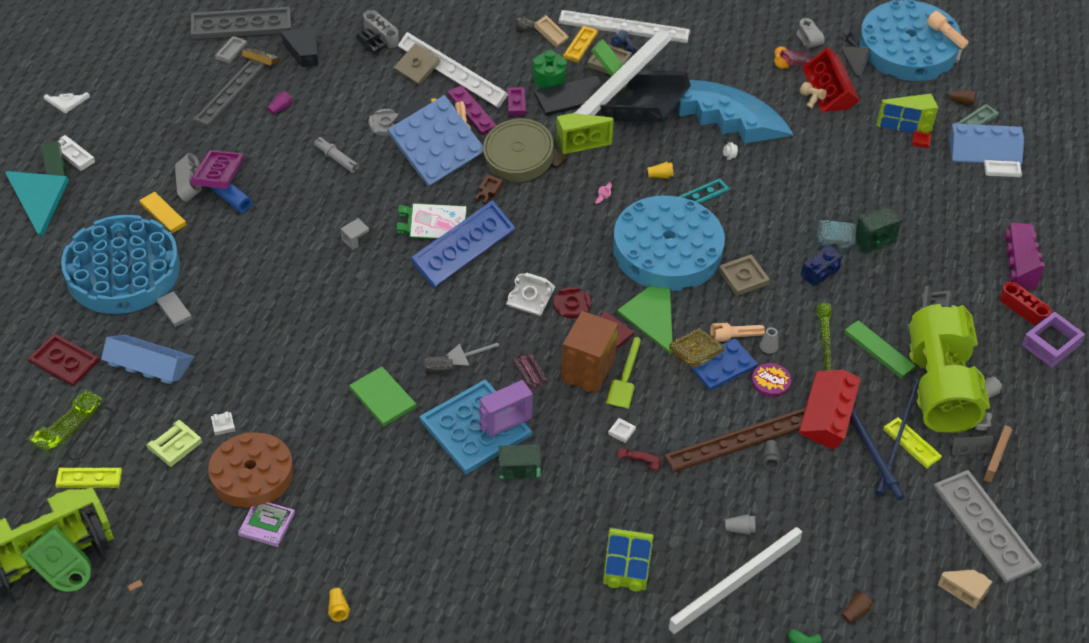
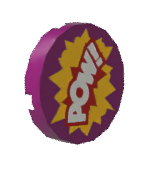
[752,363,791,397]

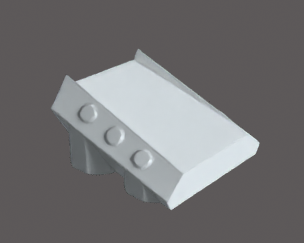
[506,273,555,316]

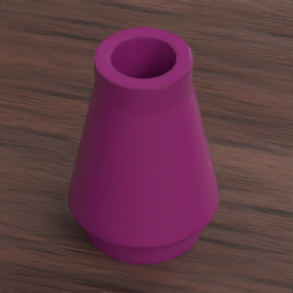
[267,91,293,115]

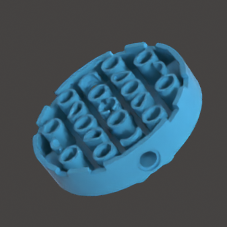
[859,0,961,81]
[612,196,725,291]
[61,215,180,314]

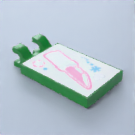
[397,203,467,240]

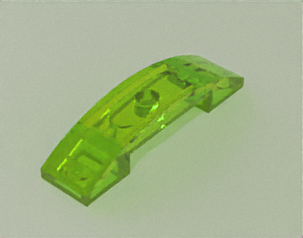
[28,389,102,450]

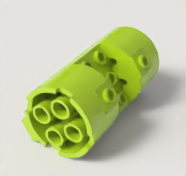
[908,304,990,433]

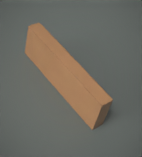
[984,425,1012,482]

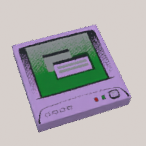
[238,502,295,547]

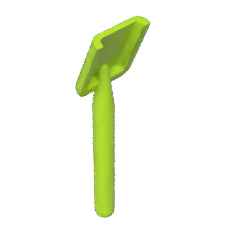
[606,337,641,409]

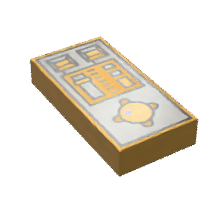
[242,48,280,66]

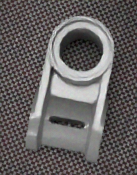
[797,18,824,49]

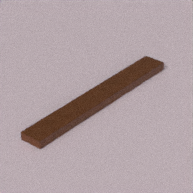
[664,408,805,473]

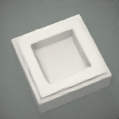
[608,418,636,443]

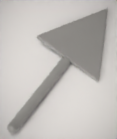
[438,343,499,366]

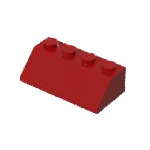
[802,47,860,113]
[798,370,861,449]

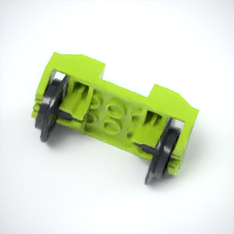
[0,487,114,604]

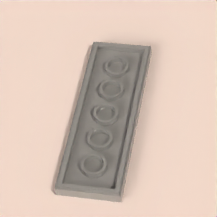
[933,470,1042,583]

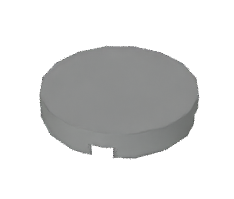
[369,109,399,136]

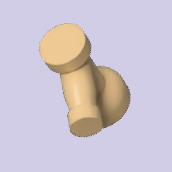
[800,82,826,109]

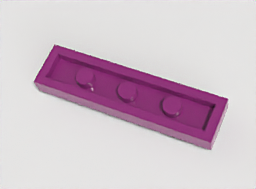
[447,85,497,135]

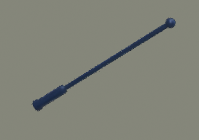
[875,378,920,497]

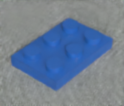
[687,338,758,391]

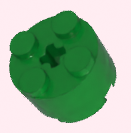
[533,50,567,88]

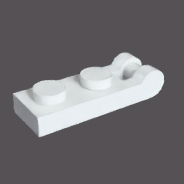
[59,135,95,171]

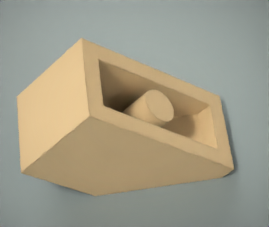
[938,570,992,609]

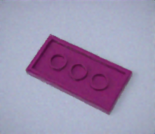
[191,150,244,189]

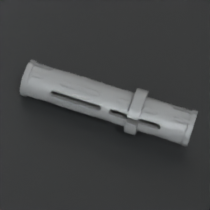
[314,137,359,173]

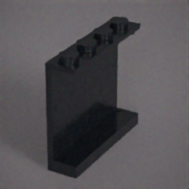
[600,70,691,122]

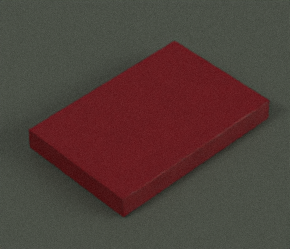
[28,333,100,387]

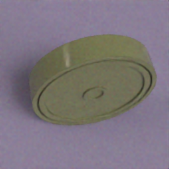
[483,119,554,182]

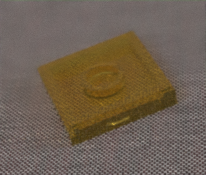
[669,328,724,369]

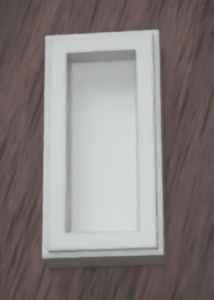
[984,160,1022,177]

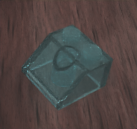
[816,219,857,248]

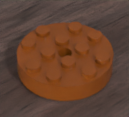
[208,432,294,508]

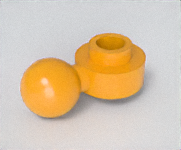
[774,47,792,69]

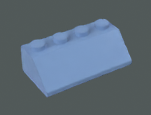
[948,124,1024,165]
[101,335,194,384]

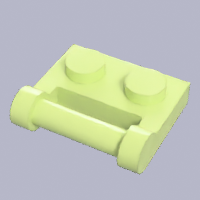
[146,420,202,467]

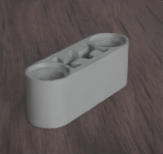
[363,10,399,48]
[175,153,202,202]

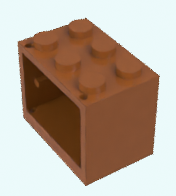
[561,311,618,393]

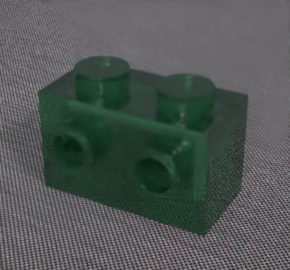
[499,445,541,479]

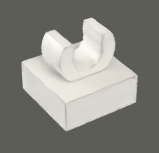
[211,412,235,436]

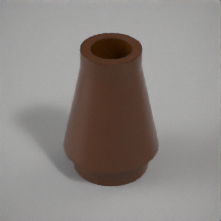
[950,90,976,106]
[841,592,873,624]

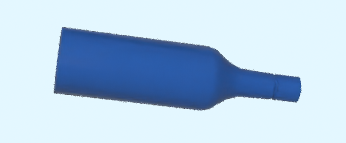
[211,183,252,213]

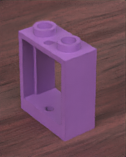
[1022,312,1085,368]
[478,380,533,437]

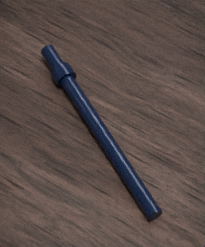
[850,409,905,501]

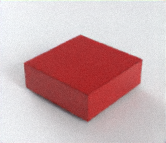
[912,131,931,149]

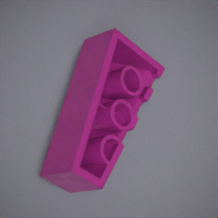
[1004,223,1045,290]

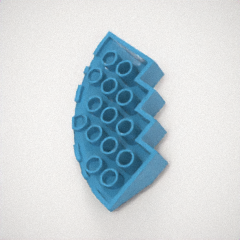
[675,80,793,143]

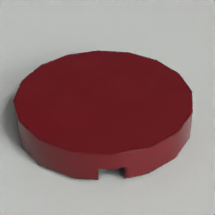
[553,287,591,318]

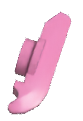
[595,182,612,204]

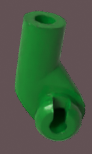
[788,629,822,643]

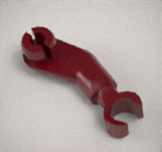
[616,449,661,470]

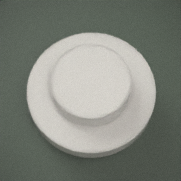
[723,142,738,160]

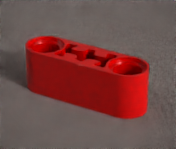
[1000,282,1051,326]

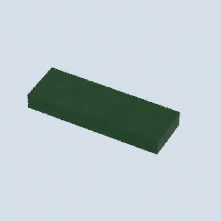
[41,140,68,185]

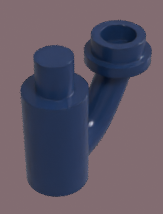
[611,30,636,56]

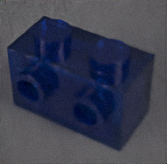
[800,245,842,287]

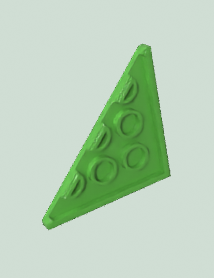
[617,285,673,354]

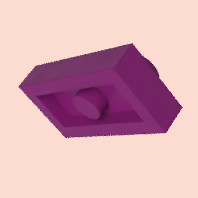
[507,87,526,116]

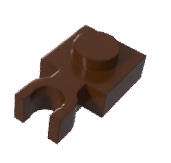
[475,174,504,205]

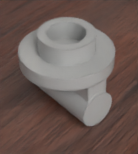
[975,412,992,430]

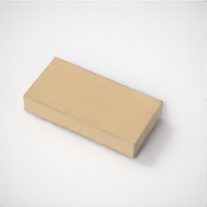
[534,16,569,47]

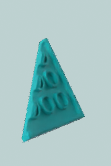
[6,171,69,237]

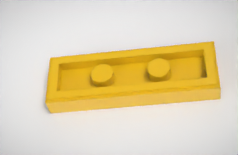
[563,26,598,63]
[139,192,186,234]

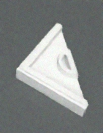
[44,92,90,114]

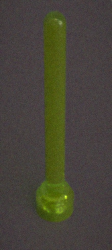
[817,303,833,371]

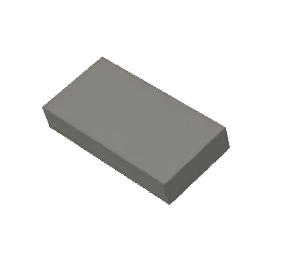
[215,36,247,64]
[156,291,192,327]

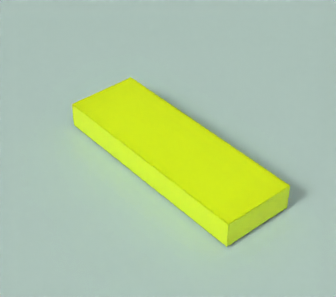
[883,417,942,468]
[56,468,122,488]

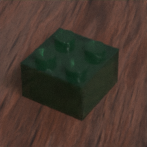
[853,206,902,255]

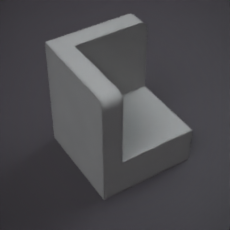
[340,218,369,250]

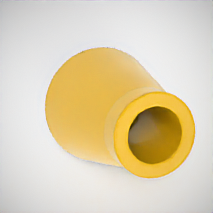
[648,162,674,179]
[328,588,350,621]

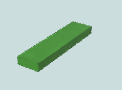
[844,320,916,379]

